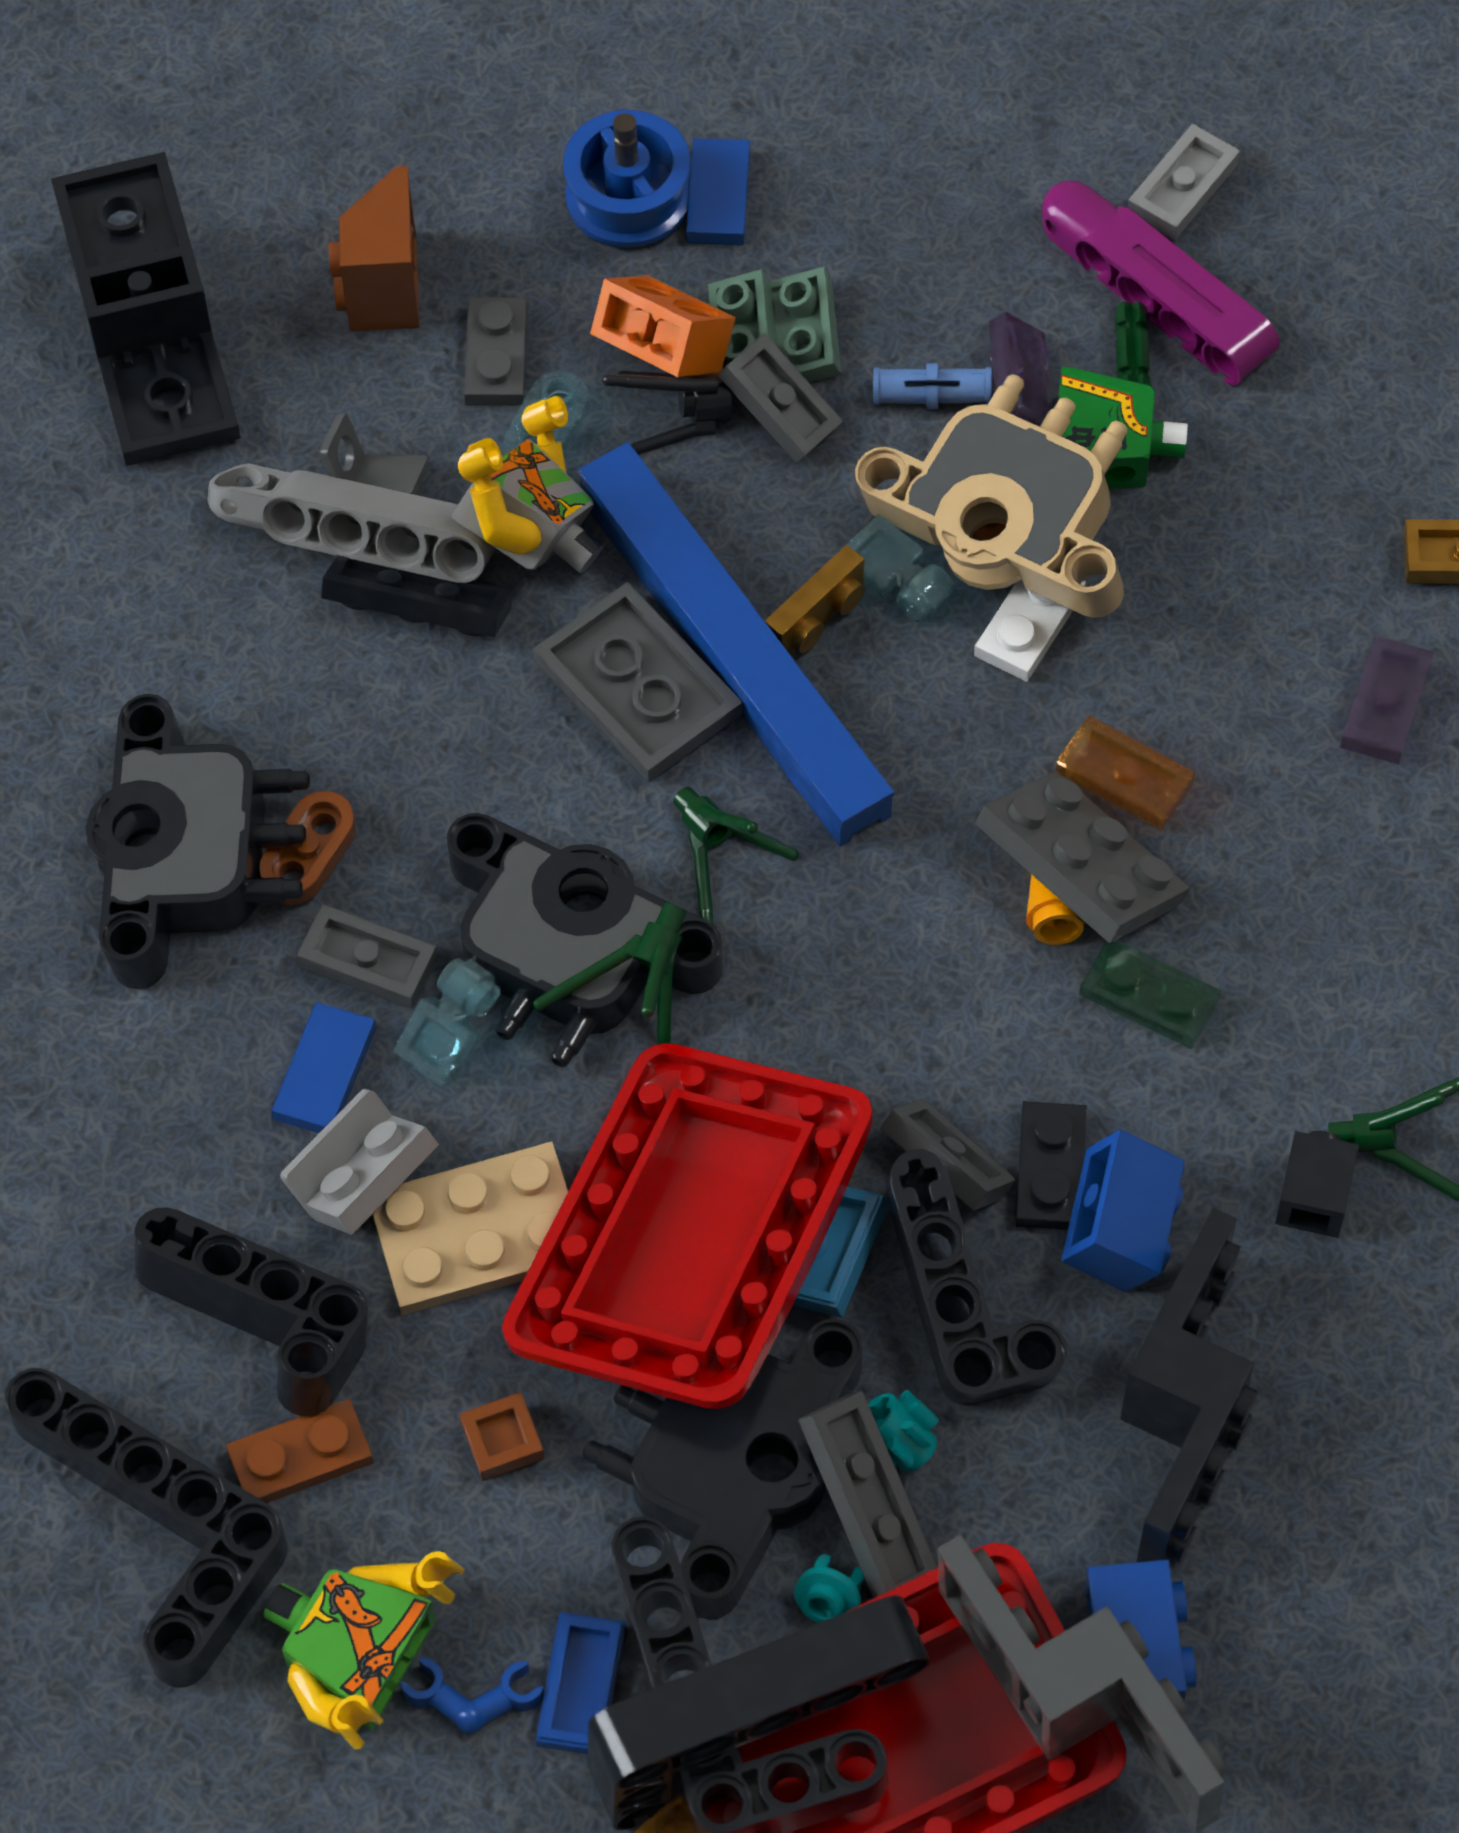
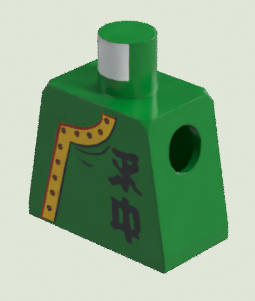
[1058,366,1188,489]

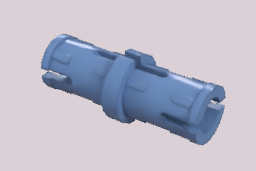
[873,363,992,410]

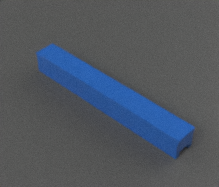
[578,442,894,847]

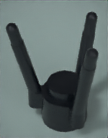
[602,371,732,455]

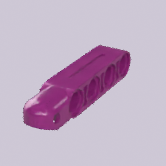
[1041,181,1280,386]

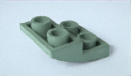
[708,266,842,382]

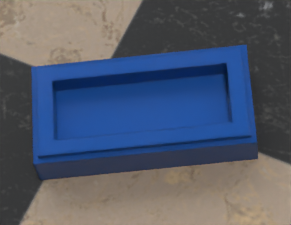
[686,138,750,245]
[271,1002,377,1133]
[536,1612,626,1754]

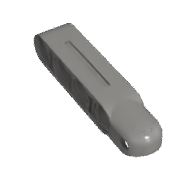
[208,463,496,583]

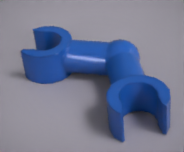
[400,1658,545,1734]

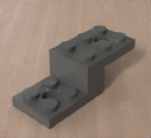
[937,1534,1227,1833]

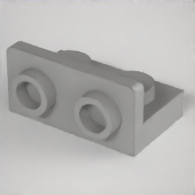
[280,1089,439,1235]

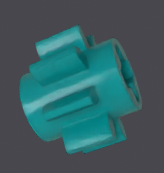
[868,1390,939,1473]

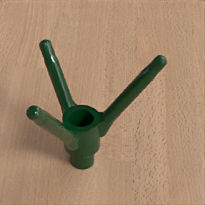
[673,787,799,924]
[533,902,687,1045]
[1328,1077,1459,1202]

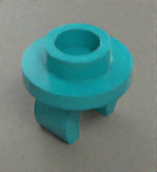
[794,1554,864,1623]

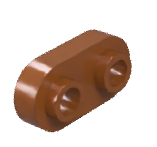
[259,791,356,905]

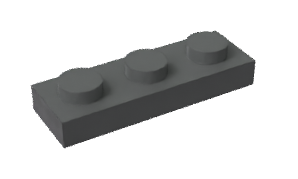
[798,1391,937,1598]

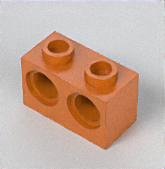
[590,275,736,377]

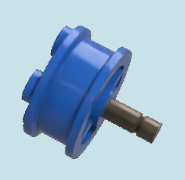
[563,110,691,248]

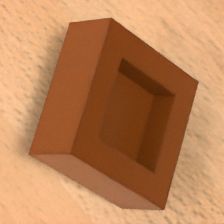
[459,1392,545,1481]

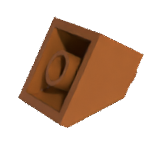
[329,166,420,332]

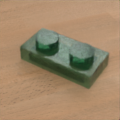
[1079,940,1221,1049]

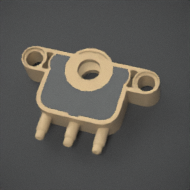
[855,374,1128,618]

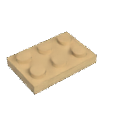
[372,1141,568,1316]

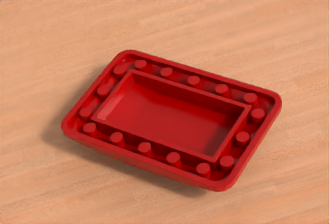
[502,1043,874,1409]
[676,1543,1127,1833]

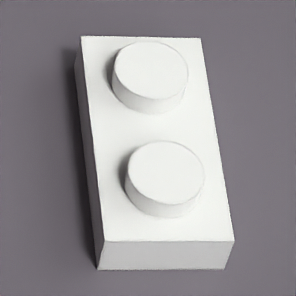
[974,580,1086,682]

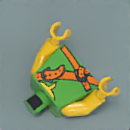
[263,1551,465,1750]

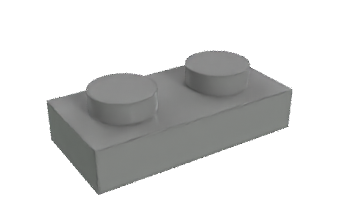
[1128,124,1240,241]

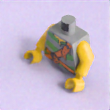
[451,396,603,574]

